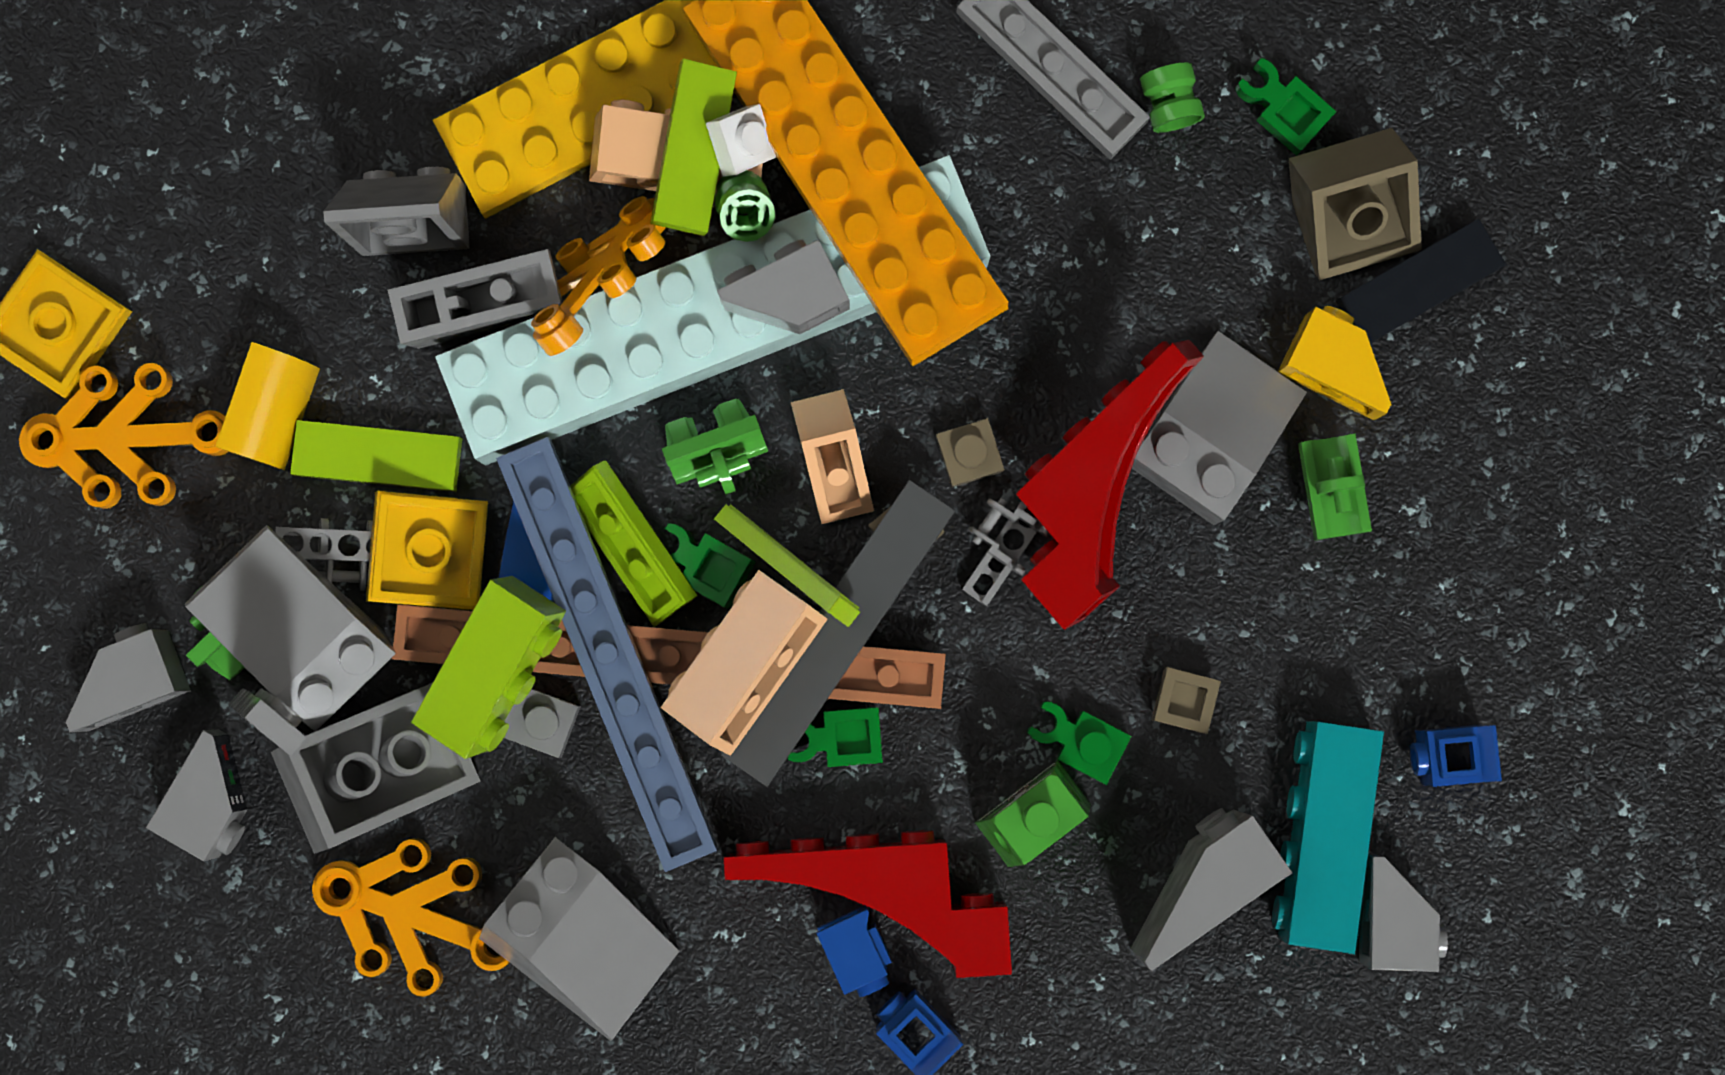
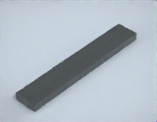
[721,480,955,787]

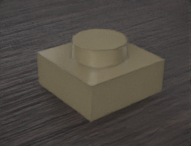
[935,418,1004,488]
[1151,667,1221,734]

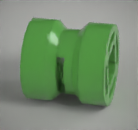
[1140,62,1205,133]
[714,170,775,242]

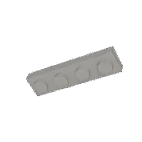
[956,0,1150,160]
[228,688,307,756]

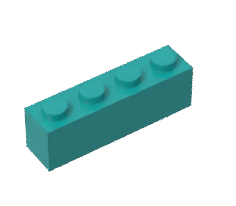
[1272,721,1384,954]

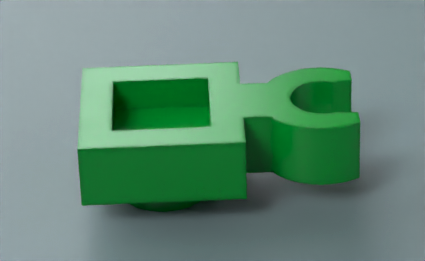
[1235,58,1337,156]
[665,524,756,609]
[1027,702,1132,785]
[788,708,883,767]

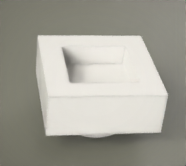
[706,104,776,176]

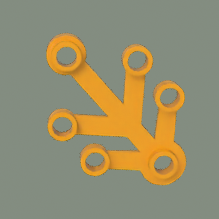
[531,196,666,356]
[19,363,228,509]
[312,838,510,997]

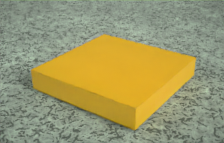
[0,249,133,400]
[366,491,488,610]

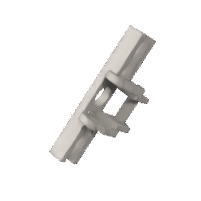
[962,498,1050,606]
[274,518,373,591]

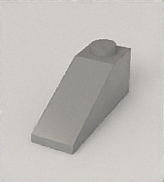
[388,249,563,349]

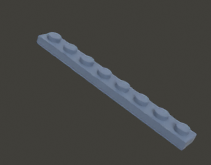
[496,437,718,872]

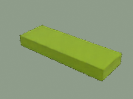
[650,58,737,236]
[290,420,462,492]
[570,460,697,627]
[714,504,860,627]

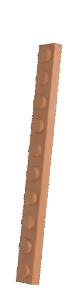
[392,605,946,709]

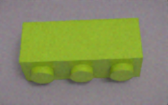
[411,576,566,759]

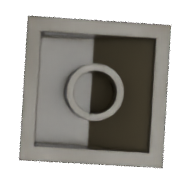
[1289,128,1422,281]

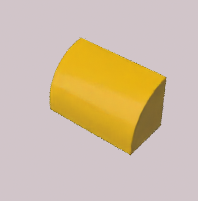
[215,342,320,470]

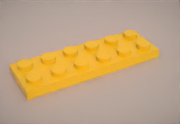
[433,0,717,219]

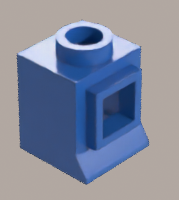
[1410,724,1502,787]
[816,905,892,997]
[876,988,964,1075]

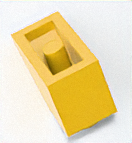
[1278,306,1391,420]

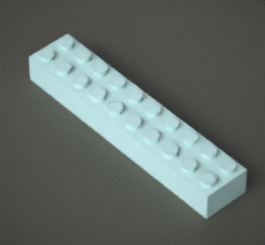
[435,155,991,466]

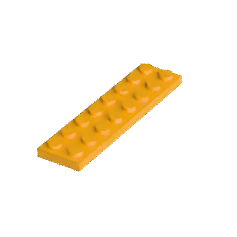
[683,0,1008,367]

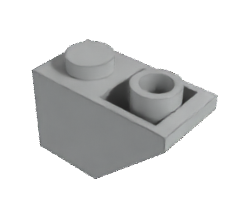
[717,239,850,334]

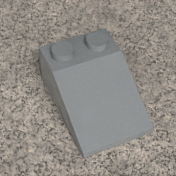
[323,167,470,256]
[1132,331,1307,525]
[185,525,396,732]
[271,683,481,854]
[1131,808,1292,971]
[479,837,679,1041]

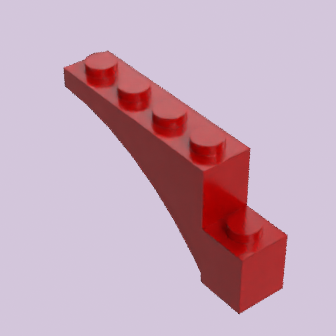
[1016,340,1204,630]
[724,830,1012,978]

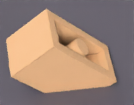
[791,389,874,524]

